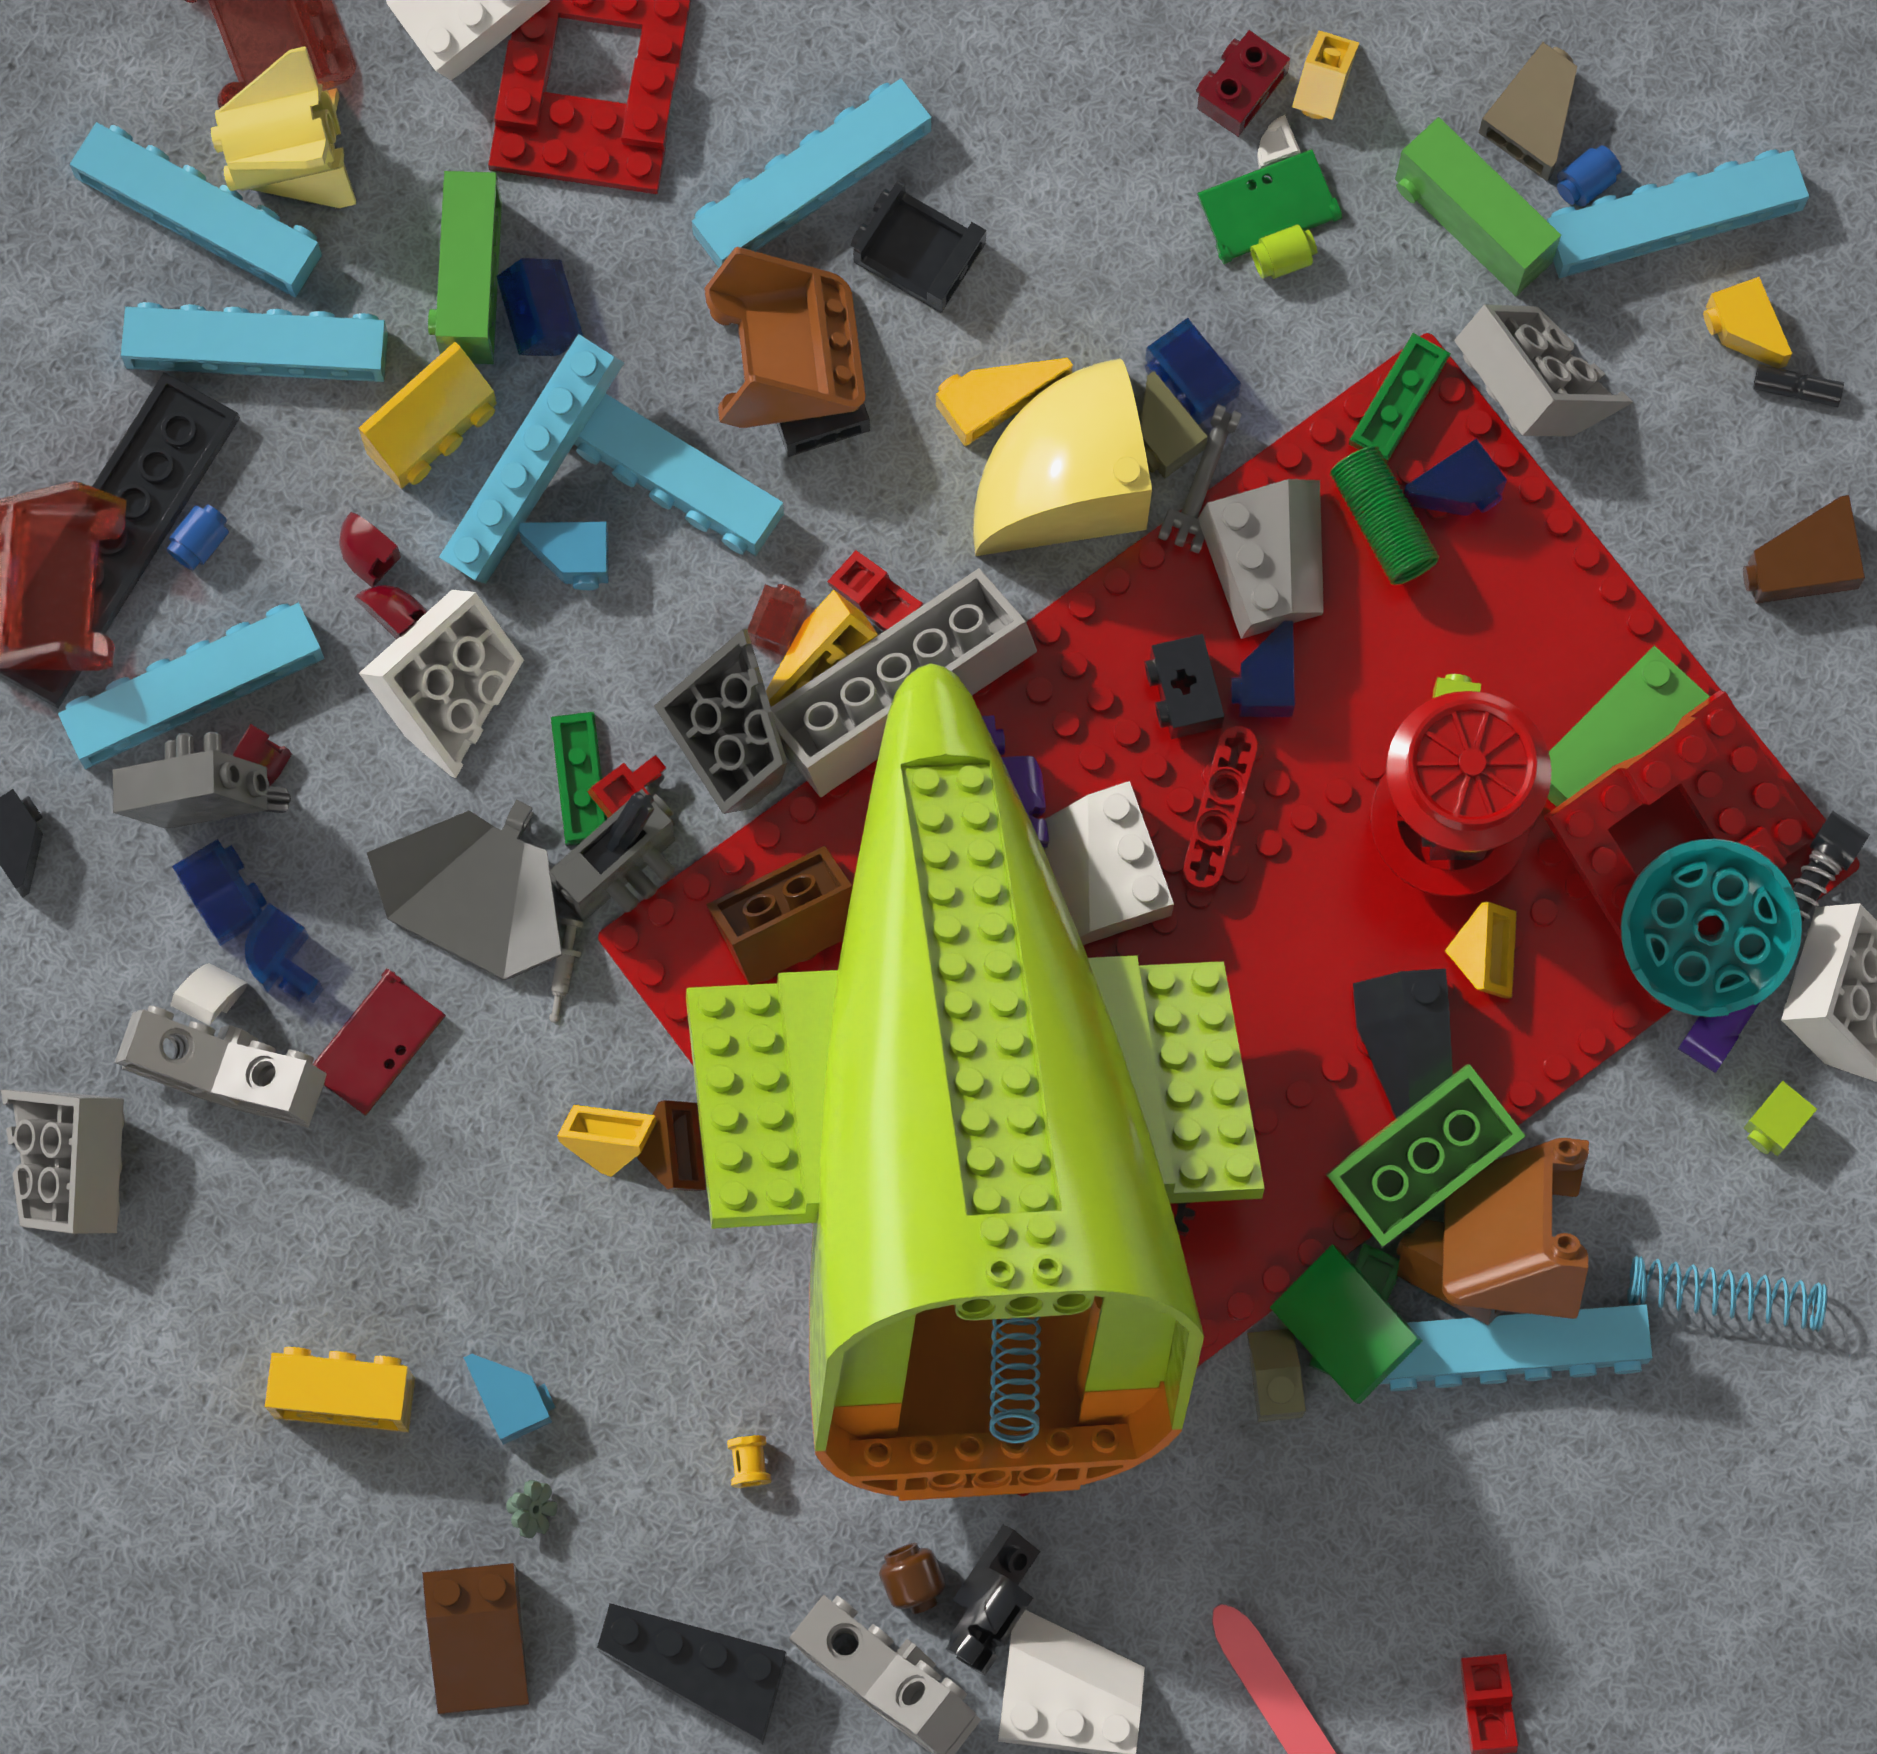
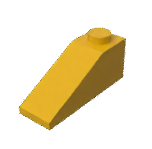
[936,358,1073,447]
[766,590,878,707]

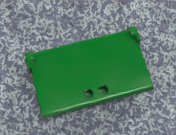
[1197,149,1343,264]

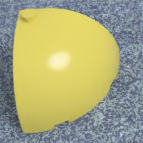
[973,358,1152,556]

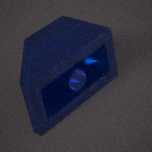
[1403,439,1507,516]
[1231,621,1295,717]

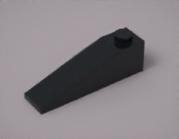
[1353,968,1453,1119]

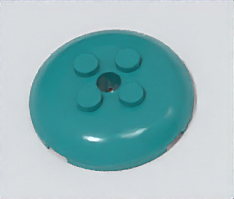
[1621,839,1802,1017]

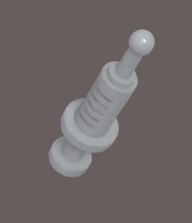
[549,919,583,1023]

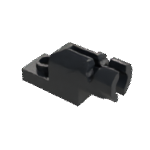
[946,1524,1041,1676]

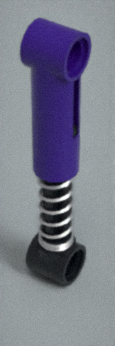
[1678,811,1870,1073]

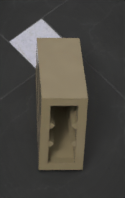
[1478,42,1578,181]

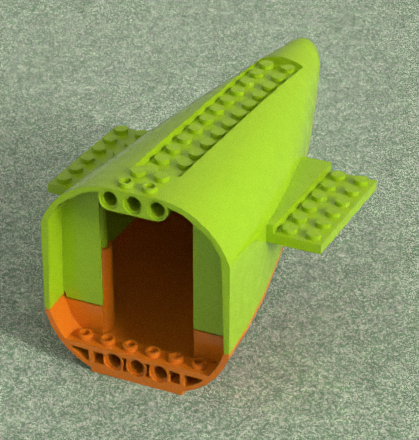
[686,663,1265,1501]

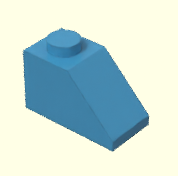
[519,522,608,590]
[463,1354,556,1445]

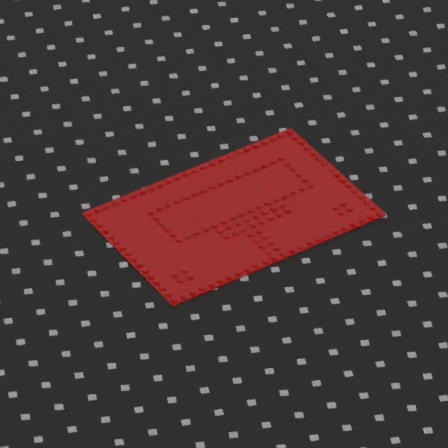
[598,333,1860,1497]

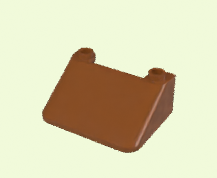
[704,247,866,428]
[1442,1138,1589,1319]

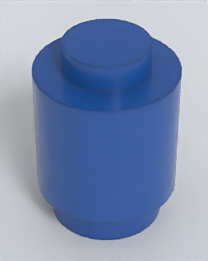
[1557,145,1622,207]
[166,504,229,571]

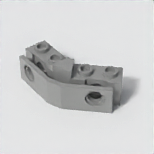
[115,1006,327,1128]
[789,1595,981,1754]

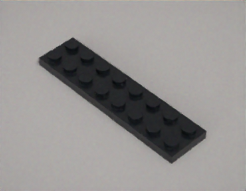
[0,372,240,709]

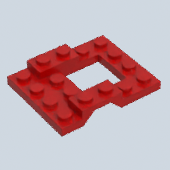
[488,0,691,194]
[1543,690,1815,941]

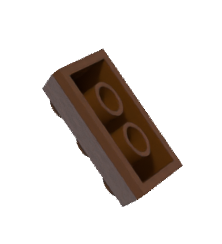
[706,846,853,985]

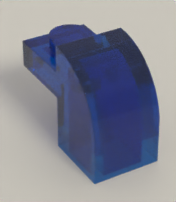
[245,903,324,1003]

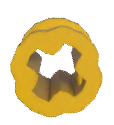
[727,1435,772,1488]

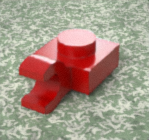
[588,755,667,818]

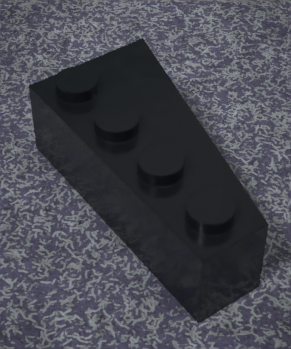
[597,1603,787,1745]

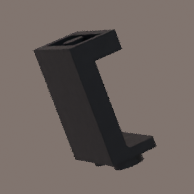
[851,181,987,313]

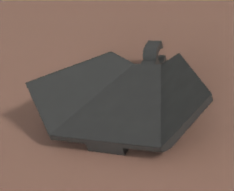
[367,799,562,980]

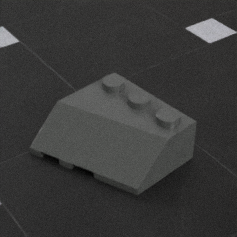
[654,629,787,814]

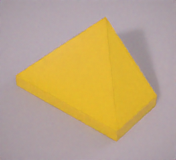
[1445,902,1516,998]
[557,1105,657,1177]

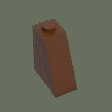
[1743,495,1865,603]
[1397,1219,1501,1325]

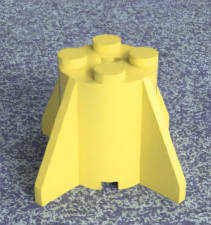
[211,46,356,208]

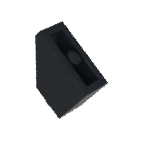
[0,789,43,898]

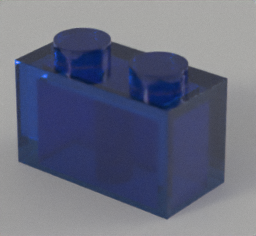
[496,258,584,356]
[1144,318,1241,425]

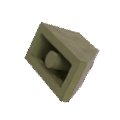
[1141,371,1207,479]
[1247,1329,1306,1422]

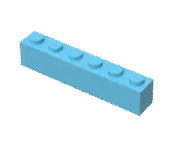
[692,78,931,268]
[69,122,322,298]
[1547,149,1809,278]
[121,302,388,382]
[439,334,624,584]
[574,393,784,556]
[58,602,325,769]
[1379,1304,1653,1391]

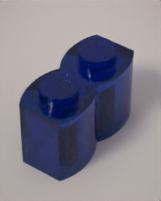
[172,839,267,946]

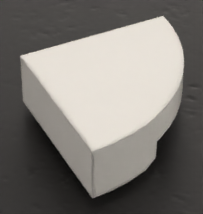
[1257,115,1301,169]

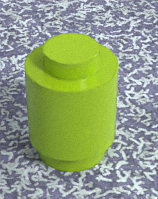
[1250,224,1318,279]

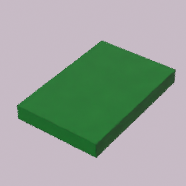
[1270,1244,1423,1404]

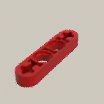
[1182,726,1258,893]

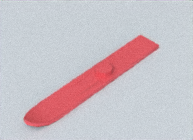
[1212,1604,1336,1754]

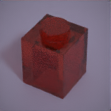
[747,584,807,656]

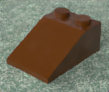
[422,1563,529,1714]

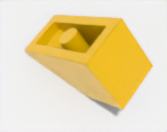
[1292,30,1359,120]
[1703,277,1792,368]

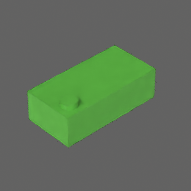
[1395,117,1561,297]
[428,171,502,364]
[1547,645,1710,807]
[1325,1064,1525,1247]

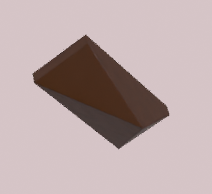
[637,1100,706,1191]

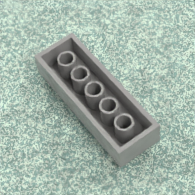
[771,568,1037,797]

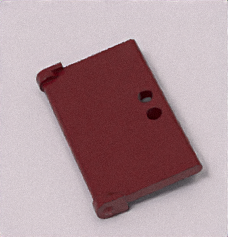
[313,968,446,1116]

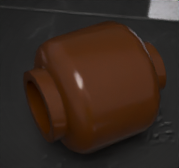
[879,1543,946,1614]

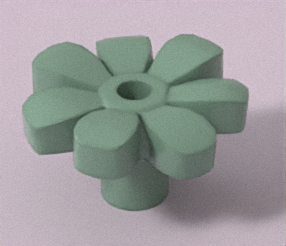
[506,1480,558,1538]

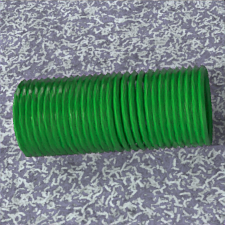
[1330,446,1439,585]

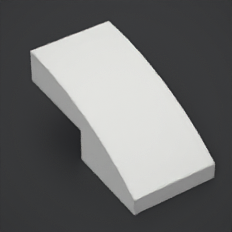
[170,963,248,1026]

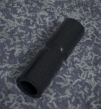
[1753,364,1844,408]

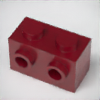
[1196,30,1291,137]

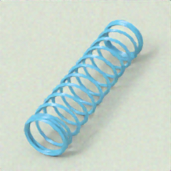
[1627,1256,1828,1332]
[989,1317,1041,1443]

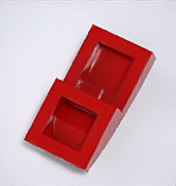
[827,550,923,632]
[1460,1654,1518,1754]

